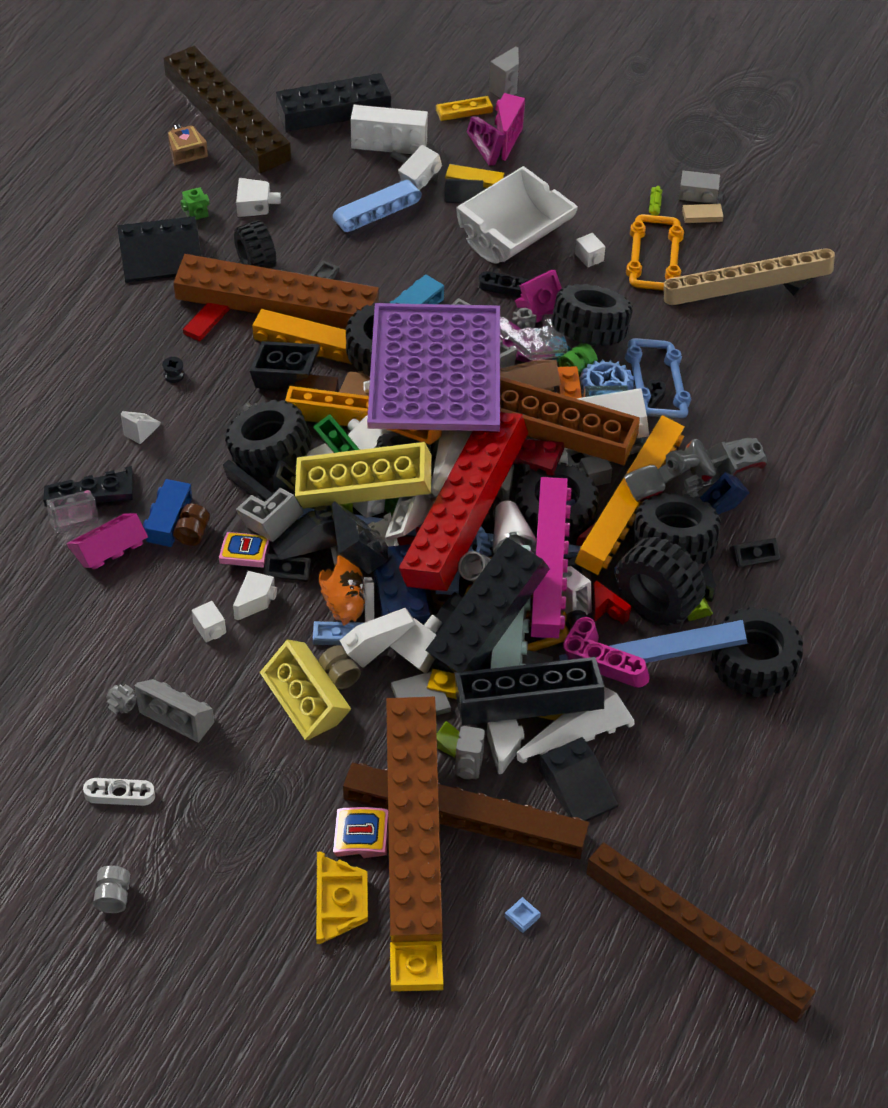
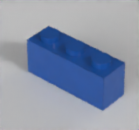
[143,479,192,547]

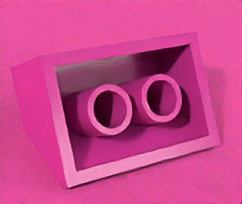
[66,513,148,569]

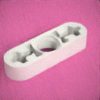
[83,778,155,806]

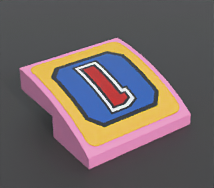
[219,532,271,568]
[333,807,389,858]

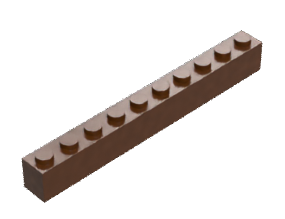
[343,762,589,859]
[586,842,816,1023]

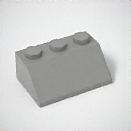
[135,679,215,743]

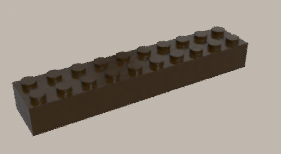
[163,45,291,174]

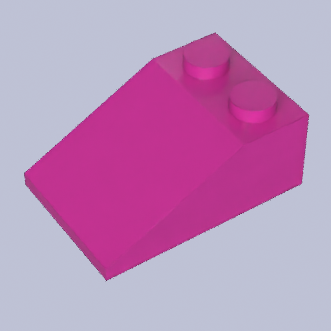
[495,93,525,161]

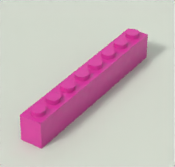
[531,477,571,638]

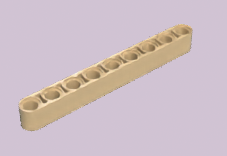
[664,248,835,305]

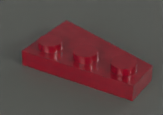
[513,439,564,476]

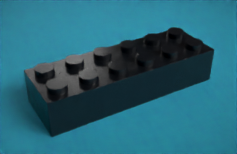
[276,73,391,132]
[425,537,550,673]
[455,657,604,725]

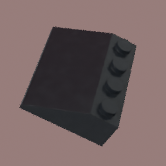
[117,216,202,283]

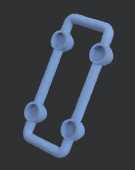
[625,338,691,419]

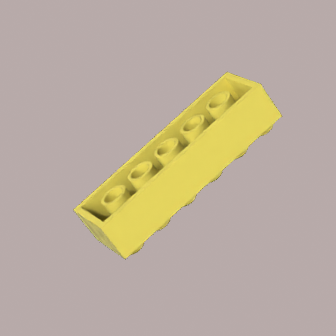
[295,442,432,509]

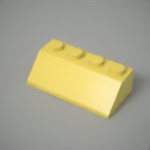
[260,640,351,740]

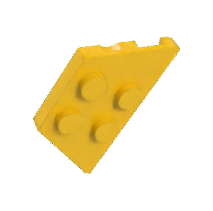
[316,852,368,944]

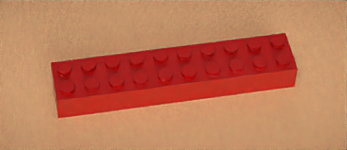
[399,412,528,591]

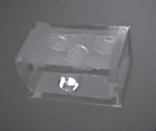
[46,490,99,533]

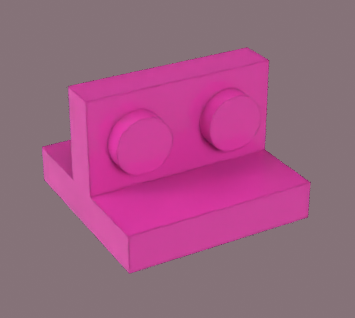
[515,270,562,323]

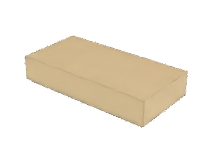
[682,204,723,223]

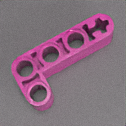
[563,617,650,688]

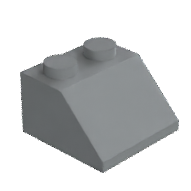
[489,46,519,99]

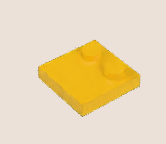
[390,941,443,991]

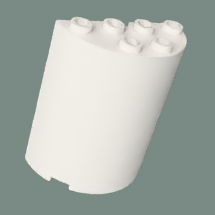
[457,166,578,263]

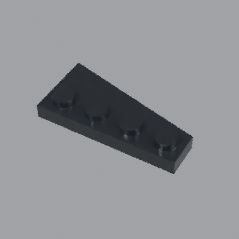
[43,466,133,507]

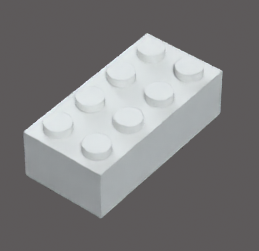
[351,105,428,154]

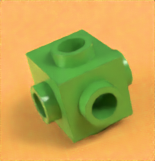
[180,187,210,220]

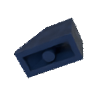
[700,472,750,514]

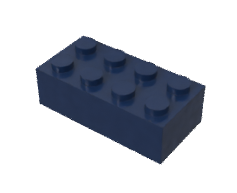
[373,544,430,625]

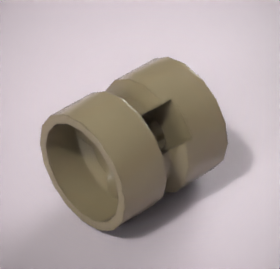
[318,645,361,690]

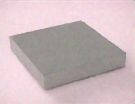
[391,672,451,716]

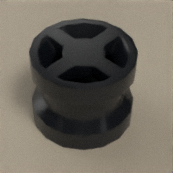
[162,357,184,383]

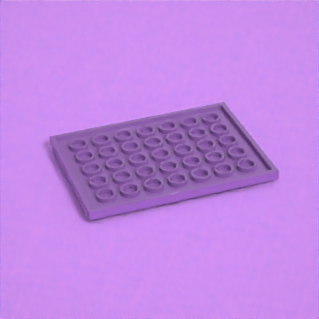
[367,303,500,431]

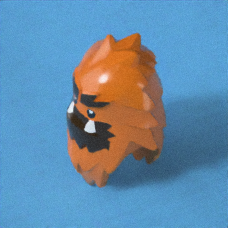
[319,555,365,626]

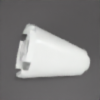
[493,501,537,554]

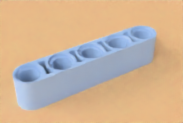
[333,180,422,232]

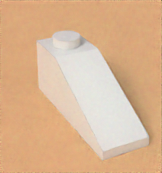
[385,494,433,540]
[340,608,416,668]

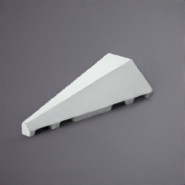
[431,430,472,497]
[517,687,634,763]

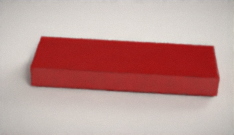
[183,303,230,341]

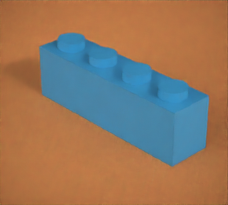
[390,274,444,304]

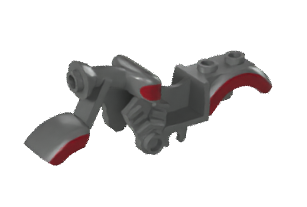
[624,438,768,502]

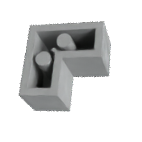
[236,488,304,542]

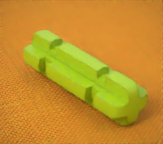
[649,186,662,215]

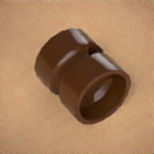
[173,504,210,546]

